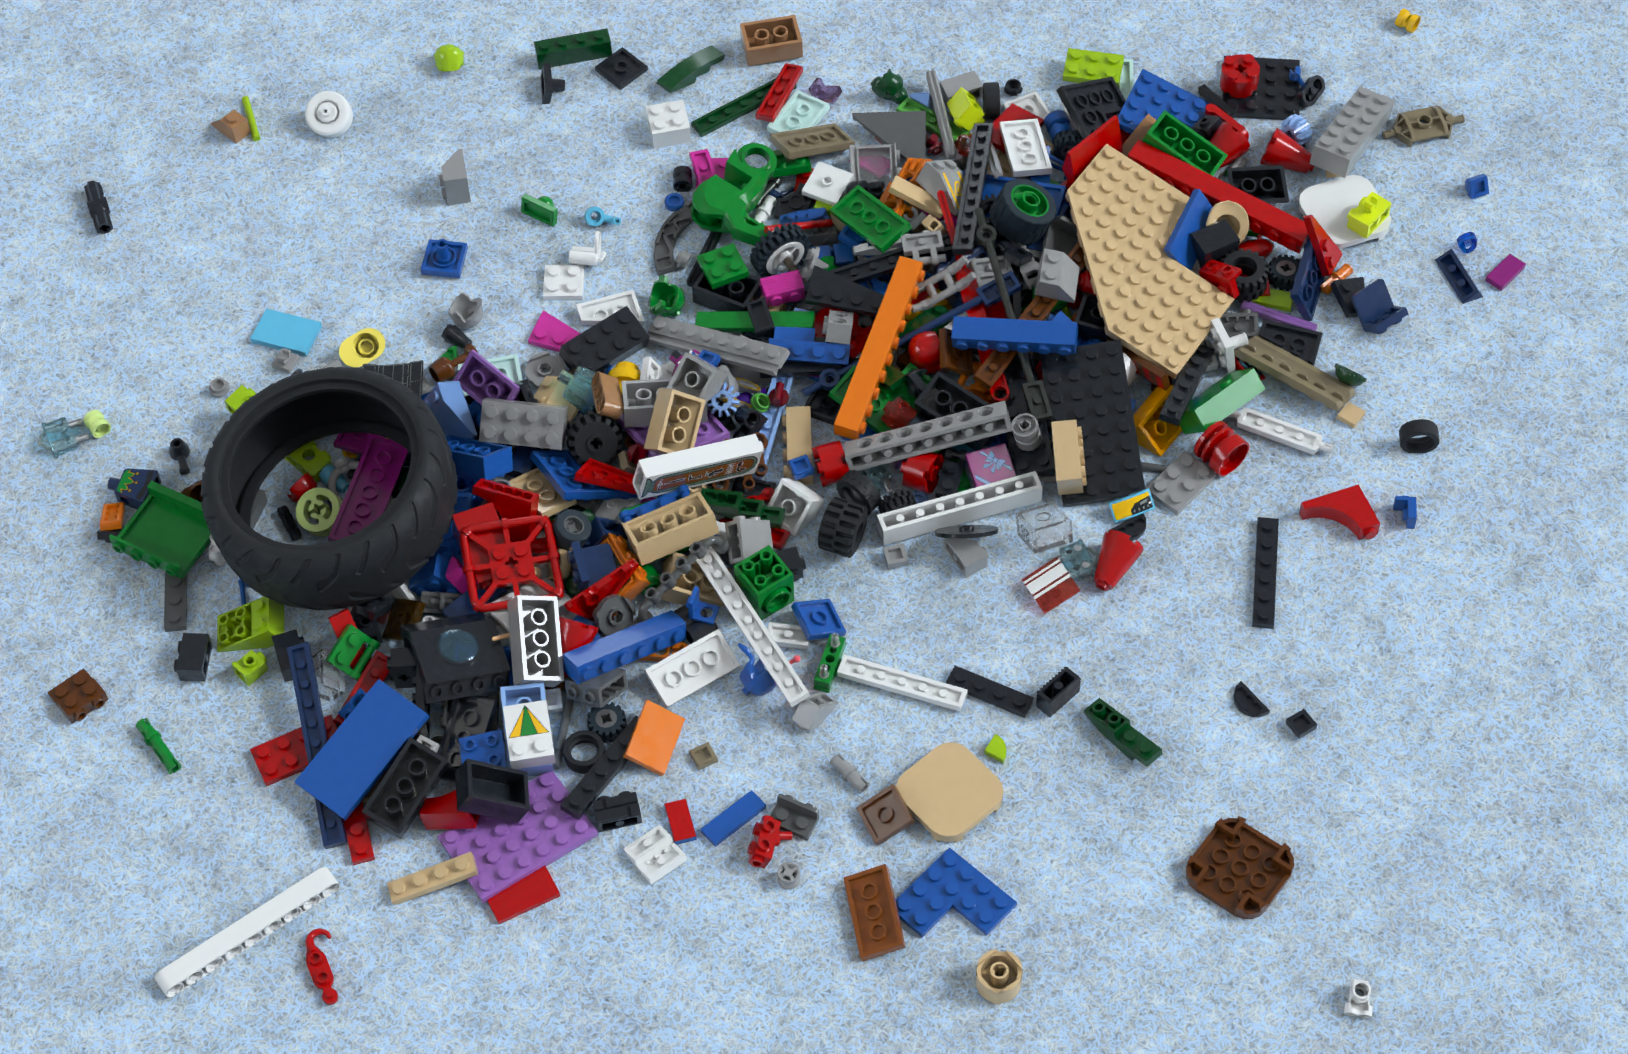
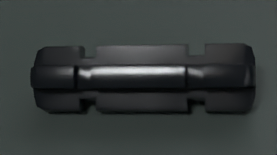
[277,505,302,541]

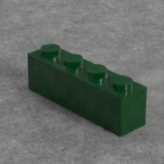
[534,28,612,70]

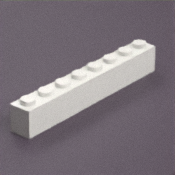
[877,471,1043,545]

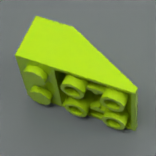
[217,597,285,652]

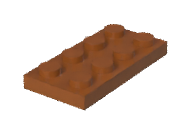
[843,864,906,961]

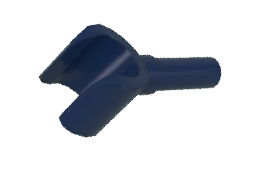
[769,187,794,201]

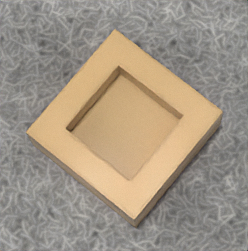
[1337,401,1366,428]

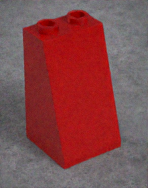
[452,502,516,590]

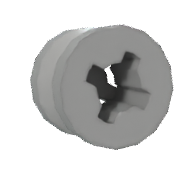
[777,862,800,890]

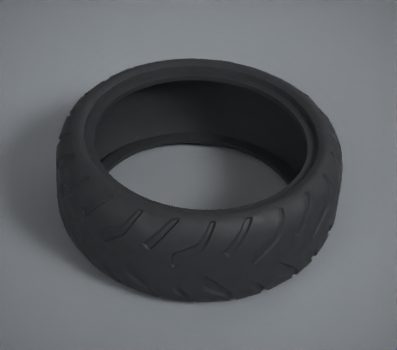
[201,367,458,610]

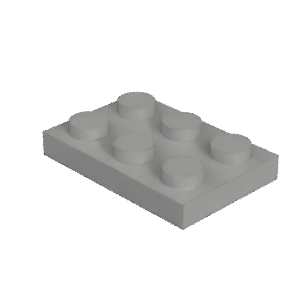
[1145,451,1217,515]

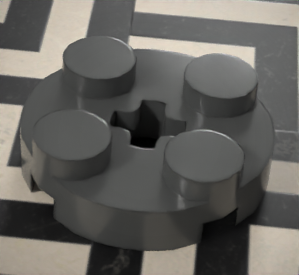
[592,594,636,636]

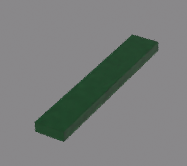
[691,78,797,137]

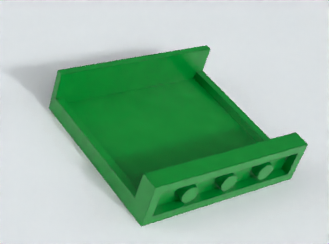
[109,481,211,579]

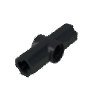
[84,180,113,234]

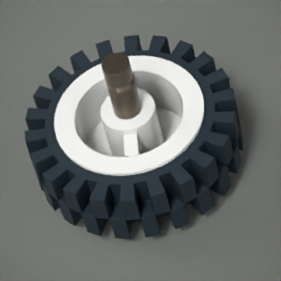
[750,223,812,278]

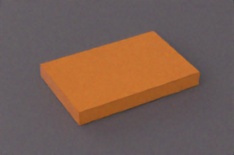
[623,700,685,776]

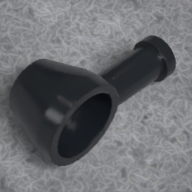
[169,438,190,475]

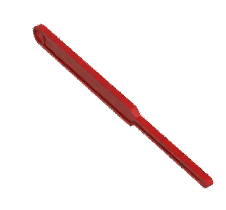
[937,190,1009,403]

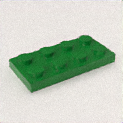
[829,185,912,253]

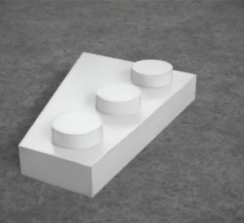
[576,290,645,325]

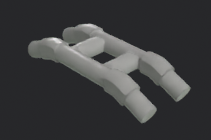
[912,256,977,313]

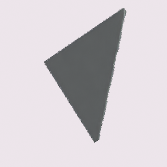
[852,111,926,161]

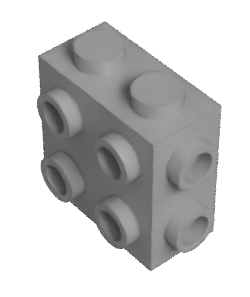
[725,516,773,565]

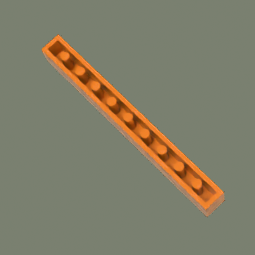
[834,256,925,440]

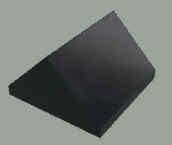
[1190,219,1240,269]

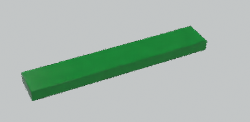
[695,311,816,332]

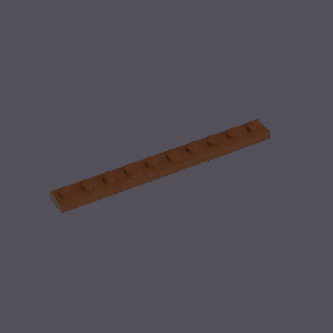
[973,241,1086,390]

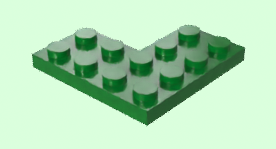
[828,362,932,434]

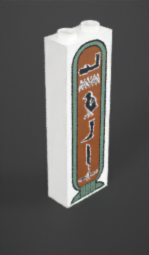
[632,434,764,500]

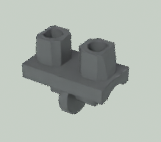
[420,591,460,615]

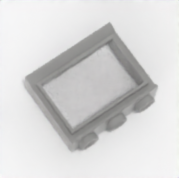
[849,143,901,191]

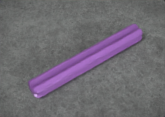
[1240,300,1317,331]

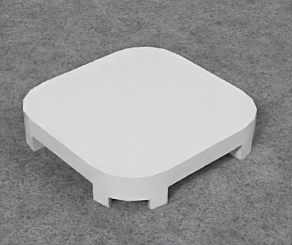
[1298,175,1391,252]

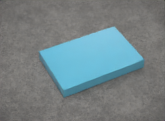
[250,308,322,357]

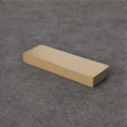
[888,175,942,219]

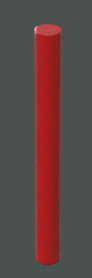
[764,219,833,234]

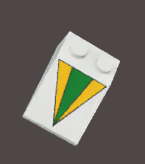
[503,700,556,769]

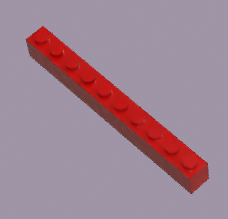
[1127,140,1309,254]

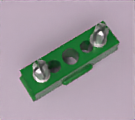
[813,633,847,693]

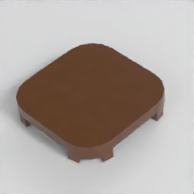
[1186,816,1295,919]

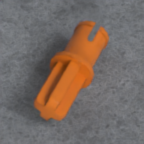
[1320,264,1353,294]

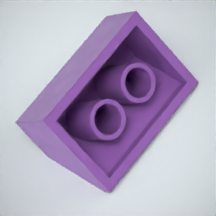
[453,349,520,405]

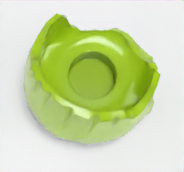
[433,44,465,72]

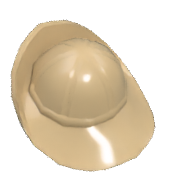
[1206,201,1249,245]

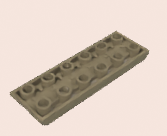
[1234,335,1356,411]

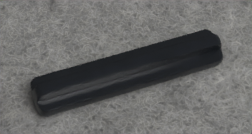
[1198,84,1237,118]

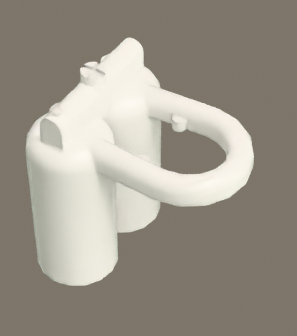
[569,231,607,266]

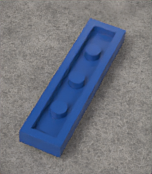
[769,338,851,366]

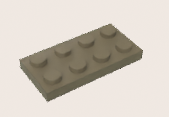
[769,123,855,159]

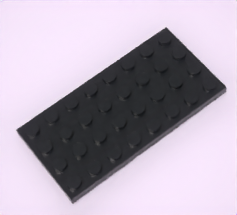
[1039,340,1145,507]

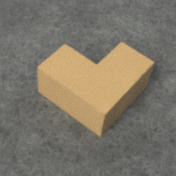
[921,214,948,235]

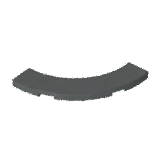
[654,200,694,276]

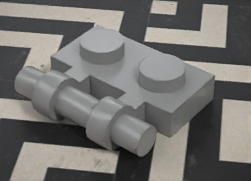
[901,230,946,266]

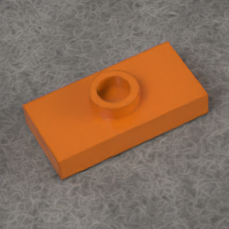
[99,502,125,531]

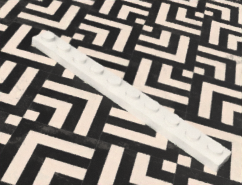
[689,540,810,707]

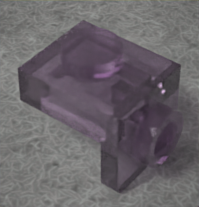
[809,78,843,104]

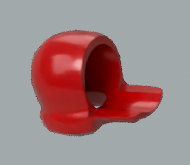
[908,331,941,374]

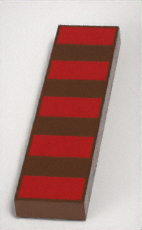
[1106,338,1170,391]

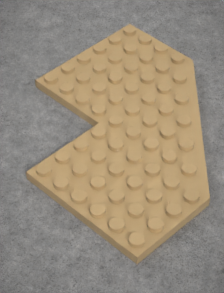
[1065,144,1234,379]

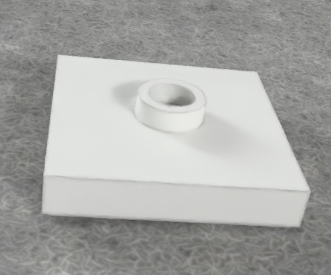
[802,161,854,206]

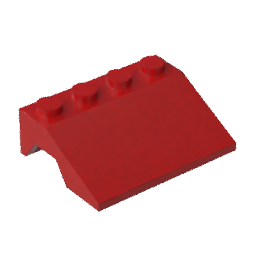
[1061,115,1123,203]

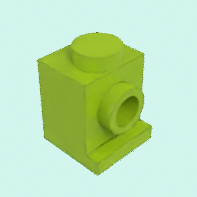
[231,650,268,686]

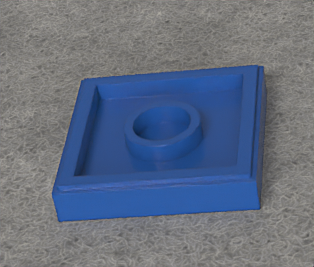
[791,599,846,640]

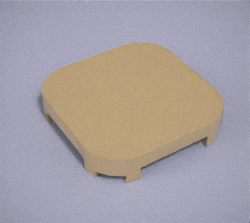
[896,742,1004,843]

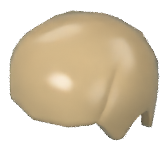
[547,548,573,580]

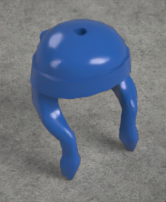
[738,643,777,696]

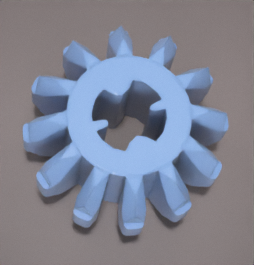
[1280,114,1313,146]
[707,382,740,417]

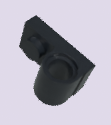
[732,405,768,439]

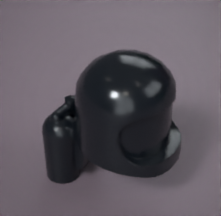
[845,180,885,200]

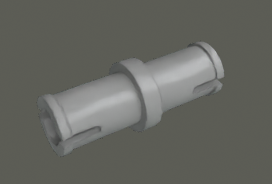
[830,753,870,794]

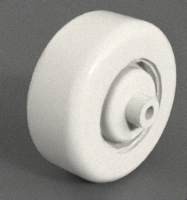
[305,91,353,138]

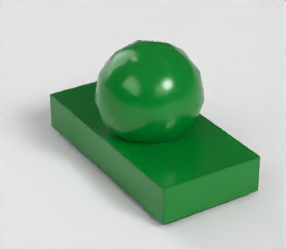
[521,194,558,227]

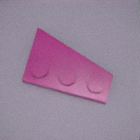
[528,310,581,352]

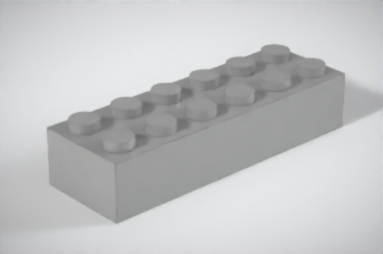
[1309,86,1395,178]

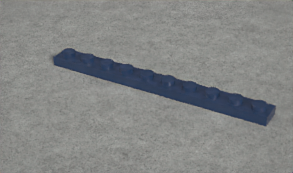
[287,642,347,849]

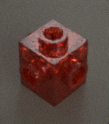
[881,397,918,429]

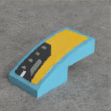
[1109,488,1155,523]

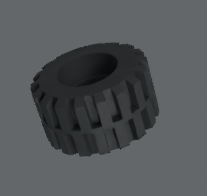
[1220,249,1269,303]

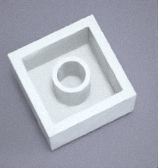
[646,100,691,149]

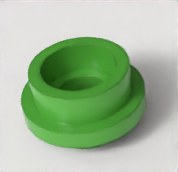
[750,393,770,413]

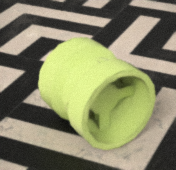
[83,410,111,438]

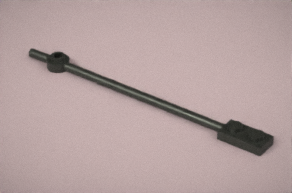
[975,208,1053,422]

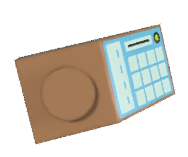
[211,109,250,144]

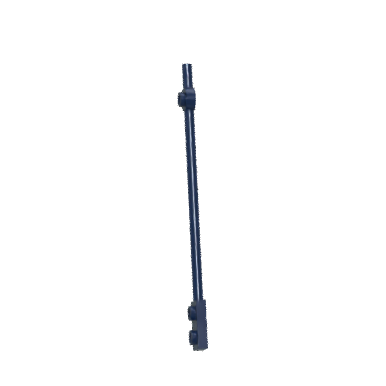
[801,271,1022,397]

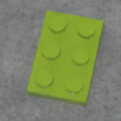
[1062,48,1124,88]

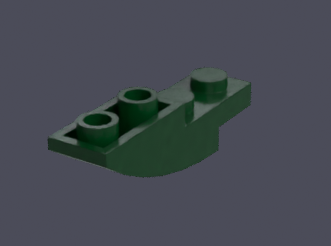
[1084,698,1162,767]

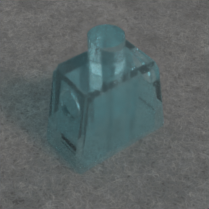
[557,366,596,415]

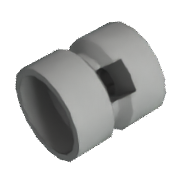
[1011,413,1042,451]

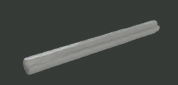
[926,70,957,159]

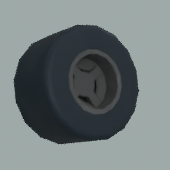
[552,509,592,551]

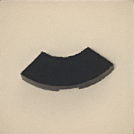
[774,183,815,219]

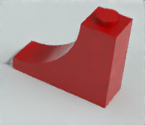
[472,478,540,542]
[1299,484,1380,540]
[419,790,480,830]

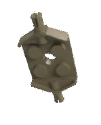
[1382,105,1465,147]

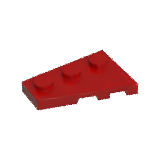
[574,458,637,494]

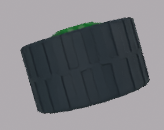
[989,178,1057,245]

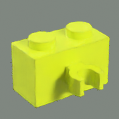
[946,87,985,131]
[1347,191,1392,239]

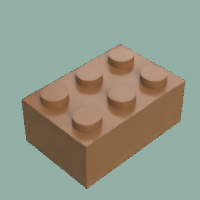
[740,15,803,66]

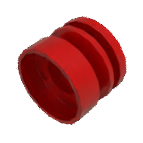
[1194,421,1250,477]

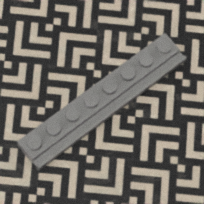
[648,315,790,376]

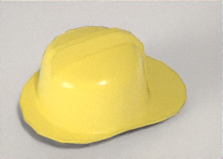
[339,328,385,368]

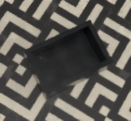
[455,759,530,823]

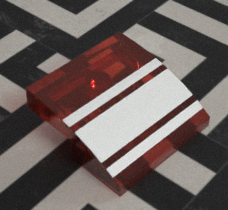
[1022,557,1081,614]

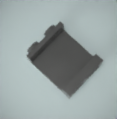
[1040,215,1082,273]

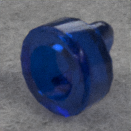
[1456,232,1477,254]

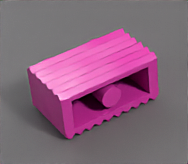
[760,270,805,307]

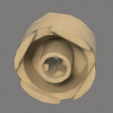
[976,950,1023,1005]

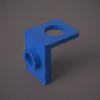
[686,586,720,625]

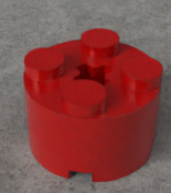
[1220,54,1260,98]
[811,440,849,488]
[900,452,944,493]

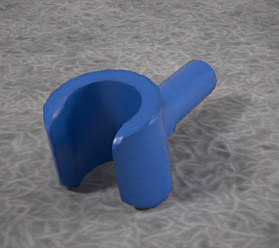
[1289,66,1304,87]

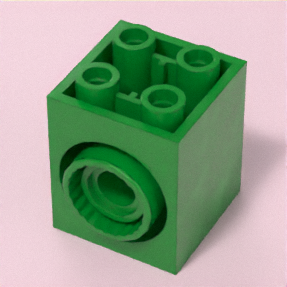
[734,545,795,621]

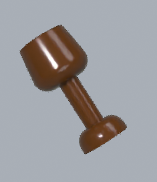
[428,343,478,383]

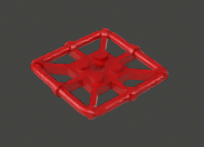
[459,515,564,613]

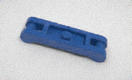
[619,485,690,523]

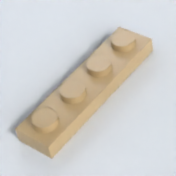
[387,852,478,905]

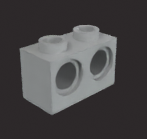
[822,310,854,345]

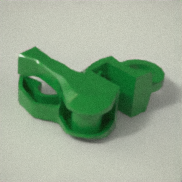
[690,143,777,246]

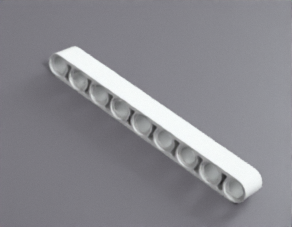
[154,867,340,998]

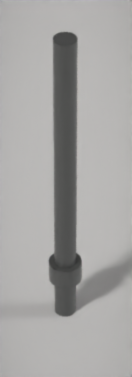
[553,694,574,769]

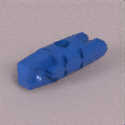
[779,208,830,224]

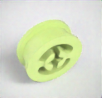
[296,487,343,537]

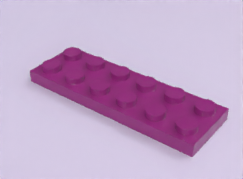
[328,434,409,542]

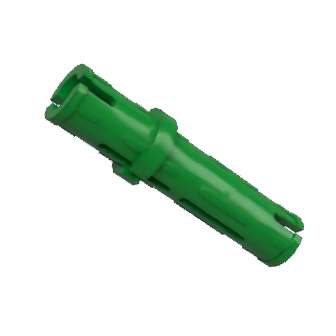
[136,718,181,774]

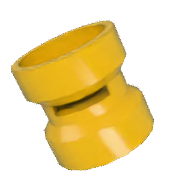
[1395,8,1421,33]

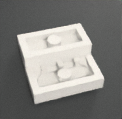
[623,824,687,884]

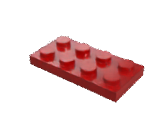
[250,715,338,787]

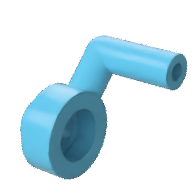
[584,206,621,226]

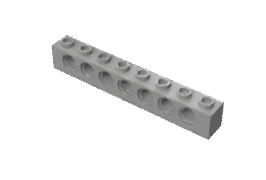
[844,401,1012,471]

